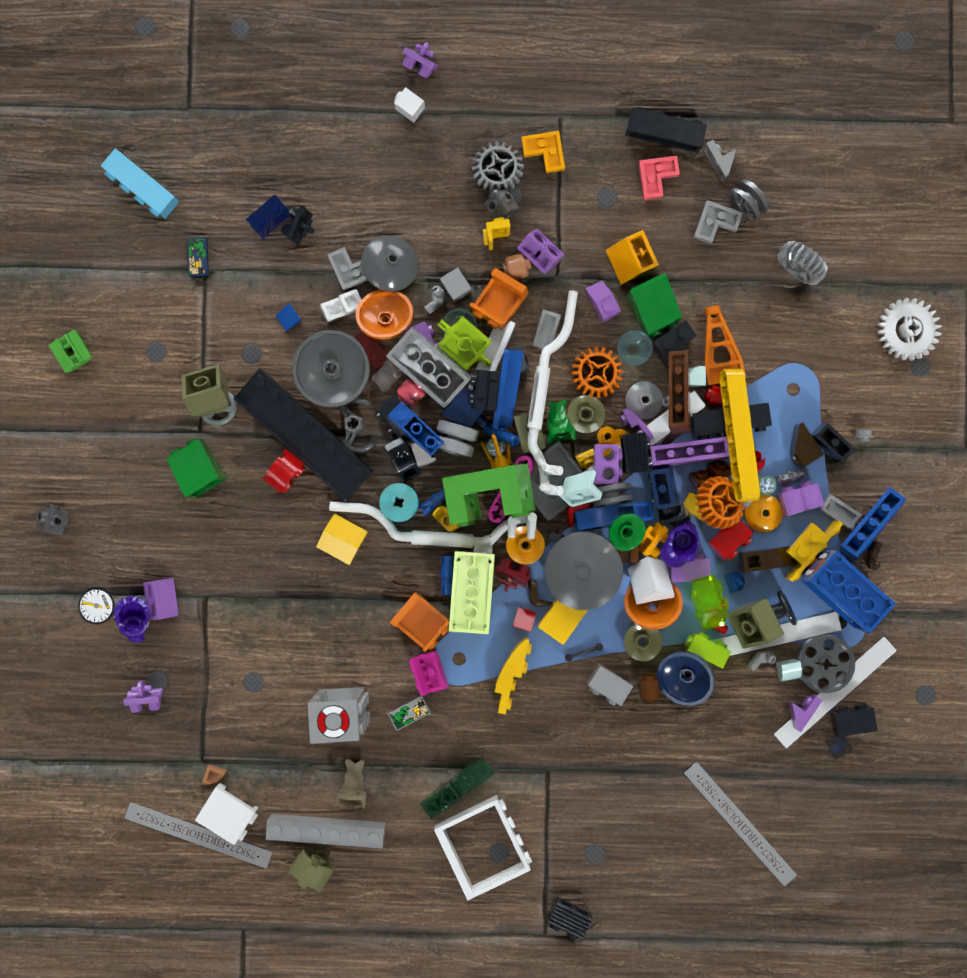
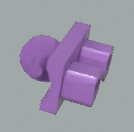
[402,42,439,79]
[123,680,164,713]

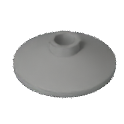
[625,381,663,420]

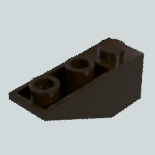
[738,546,798,572]

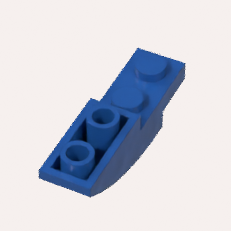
[574,501,655,531]

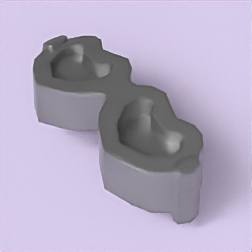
[775,468,806,486]

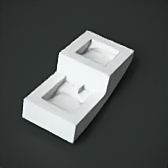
[320,289,361,324]

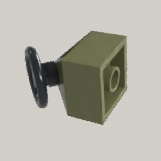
[726,590,797,649]

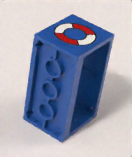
[799,549,896,633]

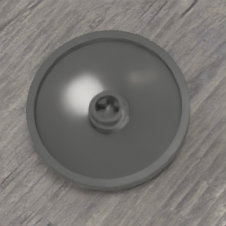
[292,330,370,408]
[544,532,623,610]

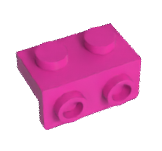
[409,650,449,696]

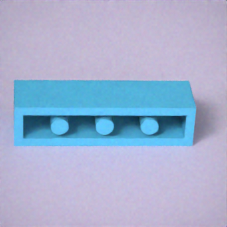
[101,148,180,219]

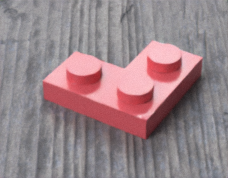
[638,156,680,200]

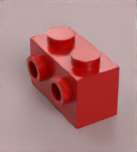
[708,520,754,562]

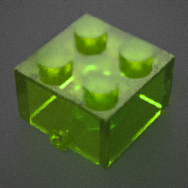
[691,574,729,631]

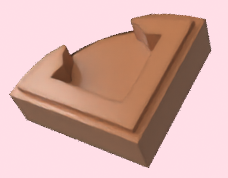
[202,764,227,785]

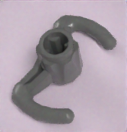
[338,397,375,453]

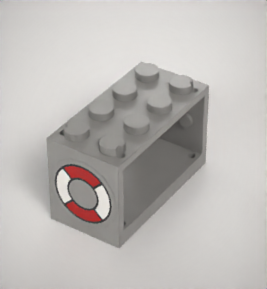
[308,687,371,744]

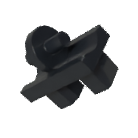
[281,206,315,245]

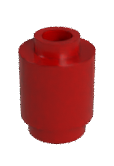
[704,385,723,407]

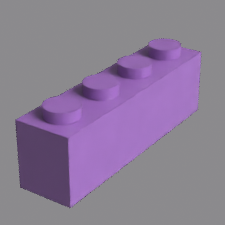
[648,437,729,469]

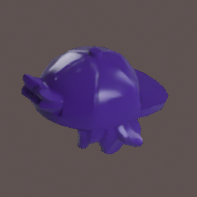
[660,519,700,568]
[113,596,150,643]

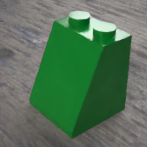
[625,273,683,338]
[166,438,227,498]

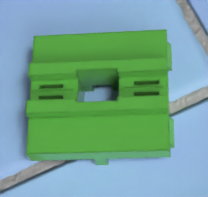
[49,329,93,373]

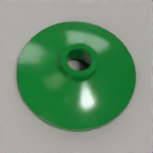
[609,513,646,551]

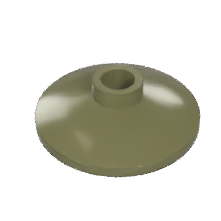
[567,395,605,434]
[624,624,662,661]

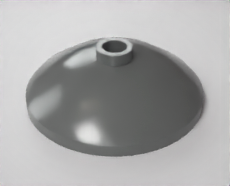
[361,235,418,292]

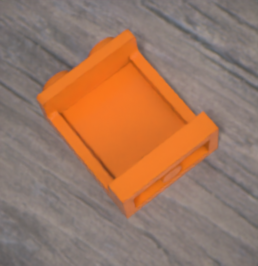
[469,268,528,331]
[390,592,450,652]

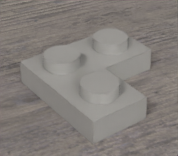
[693,200,743,244]
[328,247,367,291]

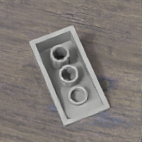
[386,327,471,408]

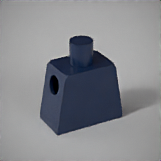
[441,385,489,429]

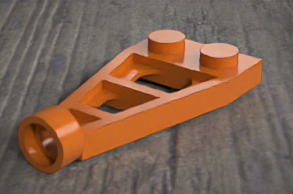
[704,305,746,386]

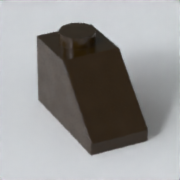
[789,422,825,468]

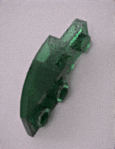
[420,757,494,819]

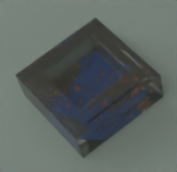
[825,735,853,759]

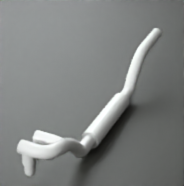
[527,291,578,496]
[329,501,537,548]

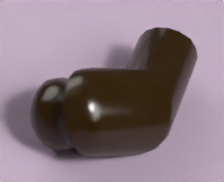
[866,541,882,571]

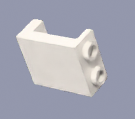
[195,783,258,845]

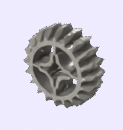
[472,141,524,193]
[777,241,828,285]

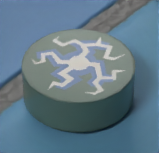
[487,439,506,457]
[759,476,777,495]

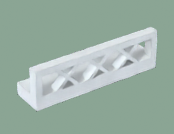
[468,321,515,391]

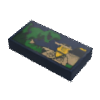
[187,237,209,277]

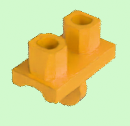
[638,522,669,559]

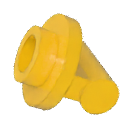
[575,448,594,469]

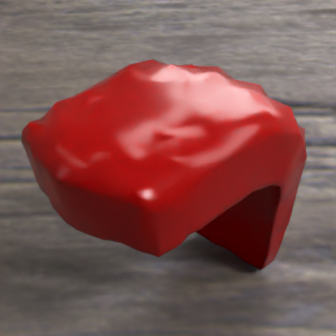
[566,502,593,527]

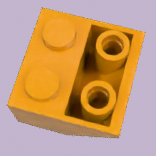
[605,230,659,285]

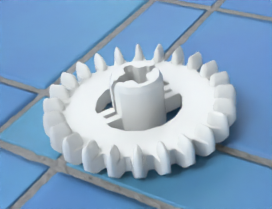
[877,298,942,361]

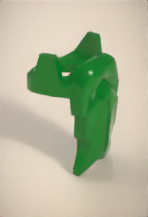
[546,399,576,445]

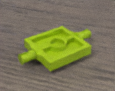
[437,316,492,371]

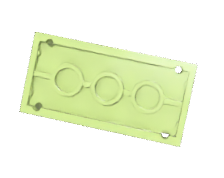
[449,551,495,634]

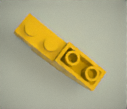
[494,637,532,714]

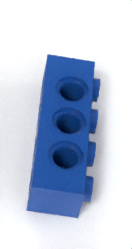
[839,487,906,563]

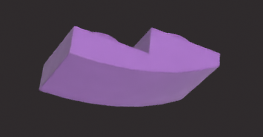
[620,409,654,440]

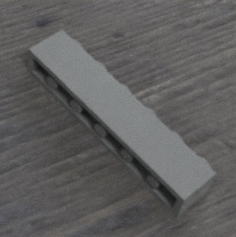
[266,814,386,848]

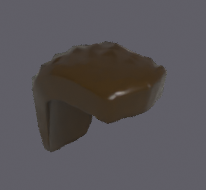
[527,579,553,607]

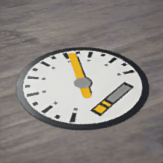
[78,588,114,624]

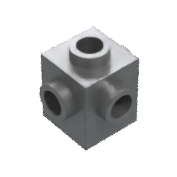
[484,189,519,219]
[36,504,68,535]

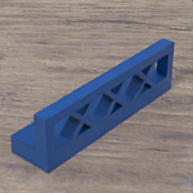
[492,348,524,429]

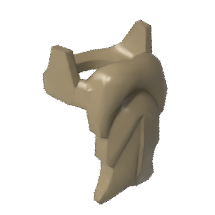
[337,759,366,808]

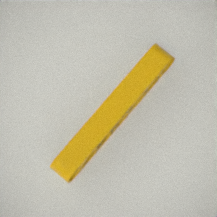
[719,369,760,502]

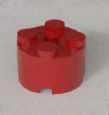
[262,449,305,493]

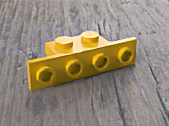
[784,520,843,582]

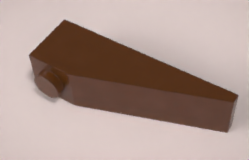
[669,351,691,433]

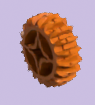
[571,347,623,399]
[694,476,745,529]

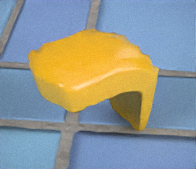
[433,506,459,533]

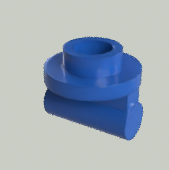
[724,571,745,593]

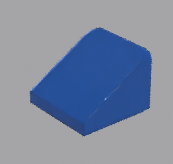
[276,303,302,331]

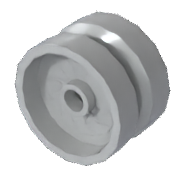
[436,420,479,458]

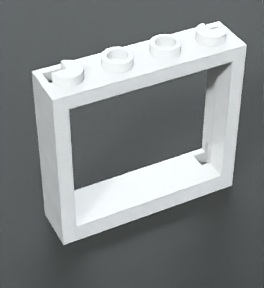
[434,795,532,900]

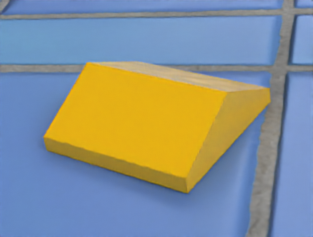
[316,513,368,565]

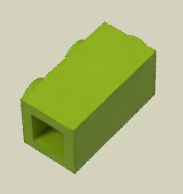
[684,632,731,669]

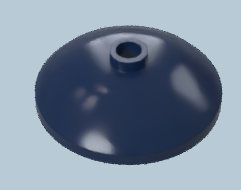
[657,651,715,706]

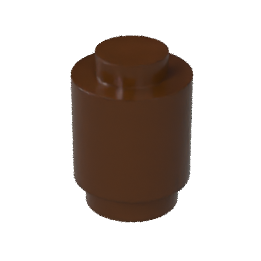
[639,674,660,703]

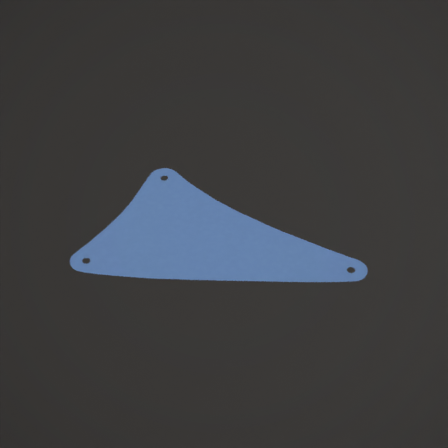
[434,363,865,686]

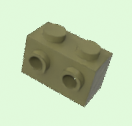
[513,413,548,455]

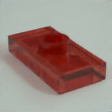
[354,332,389,370]

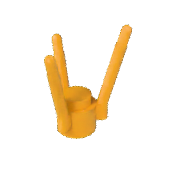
[480,427,512,469]

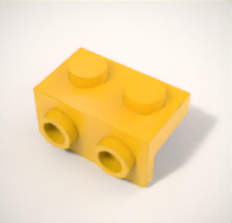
[483,217,510,250]

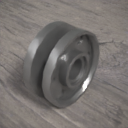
[728,179,770,222]
[593,483,633,507]

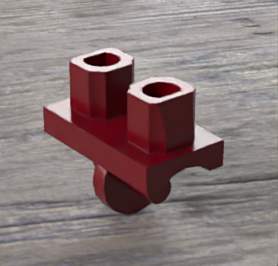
[494,558,530,592]

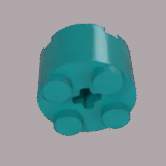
[379,483,419,522]

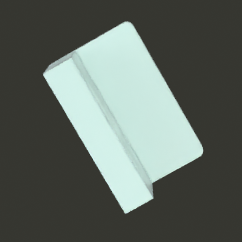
[560,470,602,507]

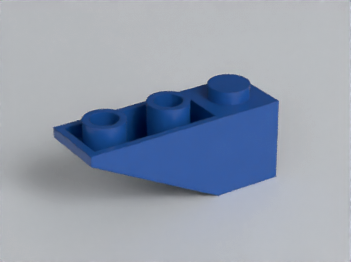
[388,401,444,456]

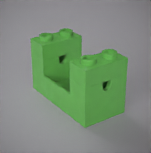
[442,464,536,527]

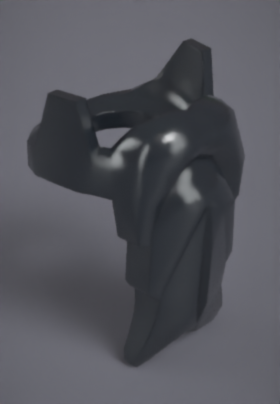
[658,502,691,527]

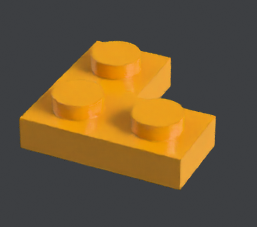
[521,131,565,173]

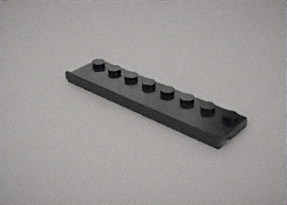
[233,368,374,502]

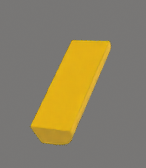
[537,599,588,645]

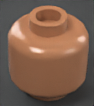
[502,253,532,280]

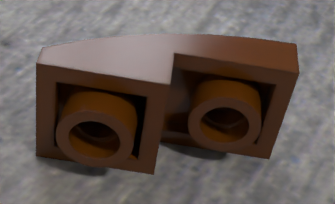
[689,460,731,489]

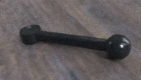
[565,643,603,662]

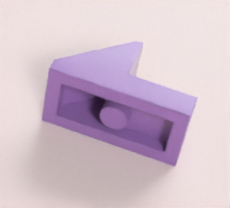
[788,694,823,732]

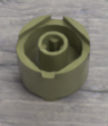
[288,847,335,893]

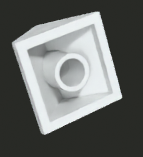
[628,556,675,604]

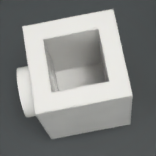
[394,87,425,123]

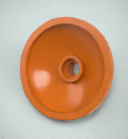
[356,290,414,340]
[624,582,683,630]

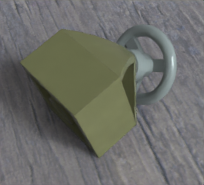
[182,364,237,426]

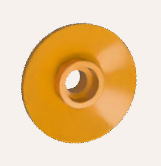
[744,494,783,532]
[506,526,545,564]

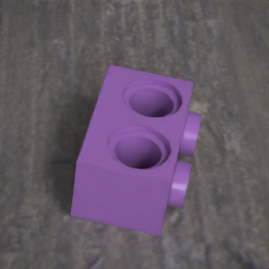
[517,229,564,274]
[594,444,622,484]

